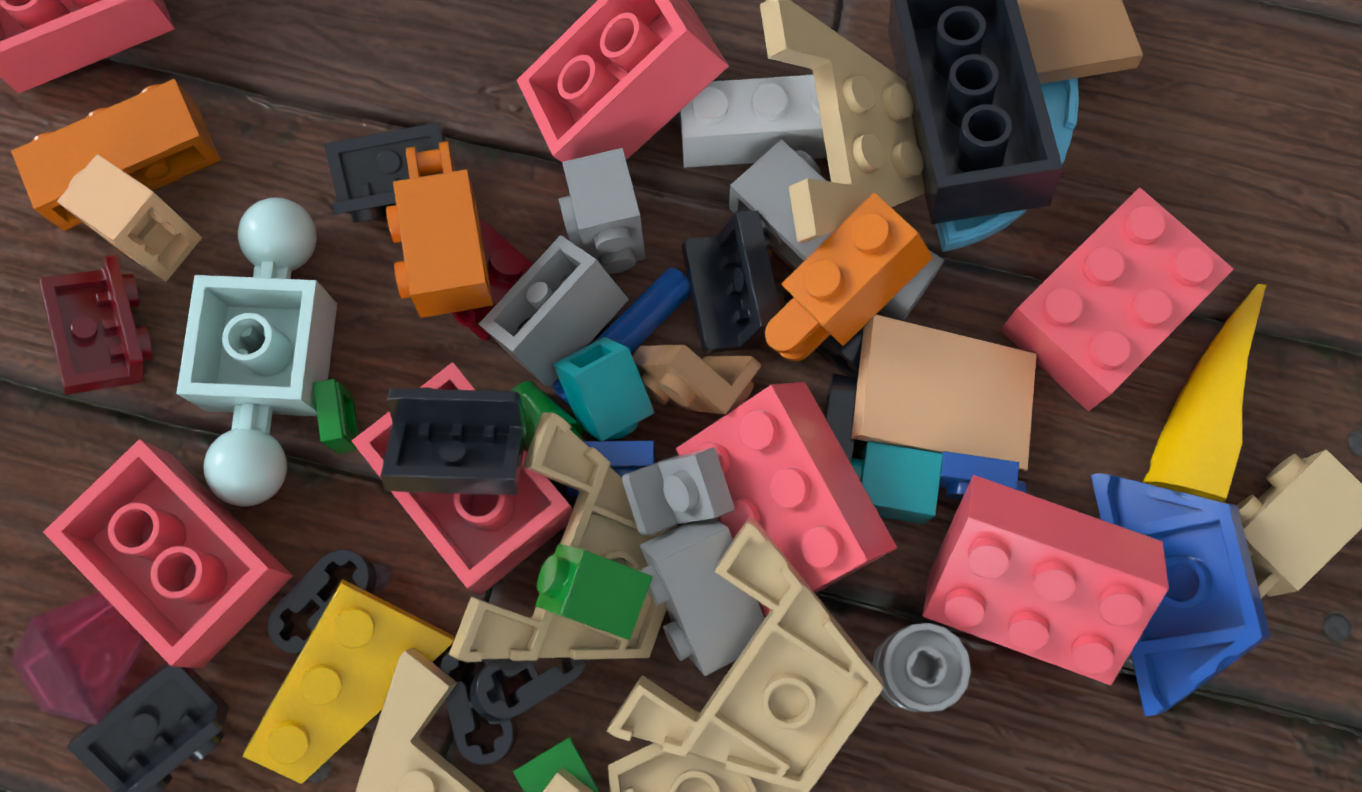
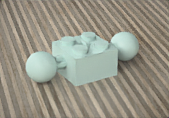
[176,197,337,507]

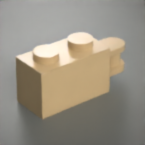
[1237,449,1362,598]

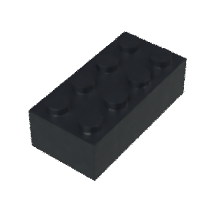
[888,0,1063,224]

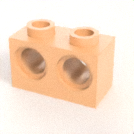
[57,154,202,282]

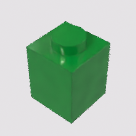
[535,544,653,640]

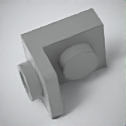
[622,447,735,536]

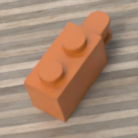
[386,141,493,318]
[765,192,933,362]

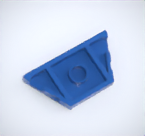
[1091,473,1271,716]

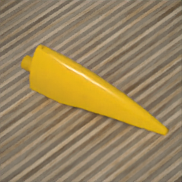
[1143,284,1266,502]

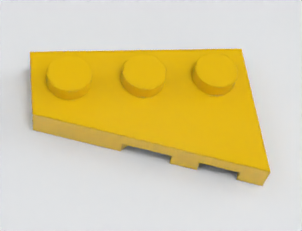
[242,579,454,784]

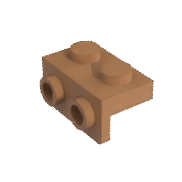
[632,345,761,414]

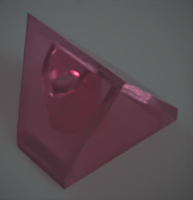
[11,591,146,725]

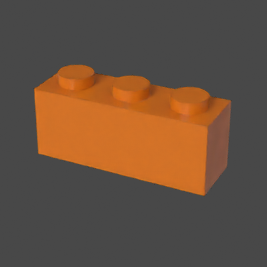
[11,79,221,231]

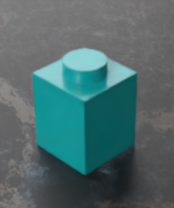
[553,337,655,442]
[851,441,943,524]

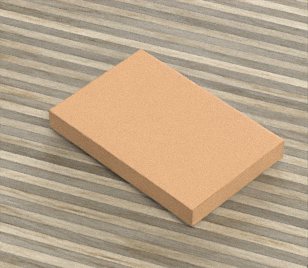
[851,315,1037,473]

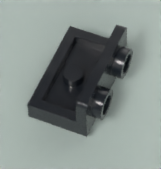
[324,122,446,223]
[682,210,785,353]
[380,387,526,495]
[67,661,229,792]

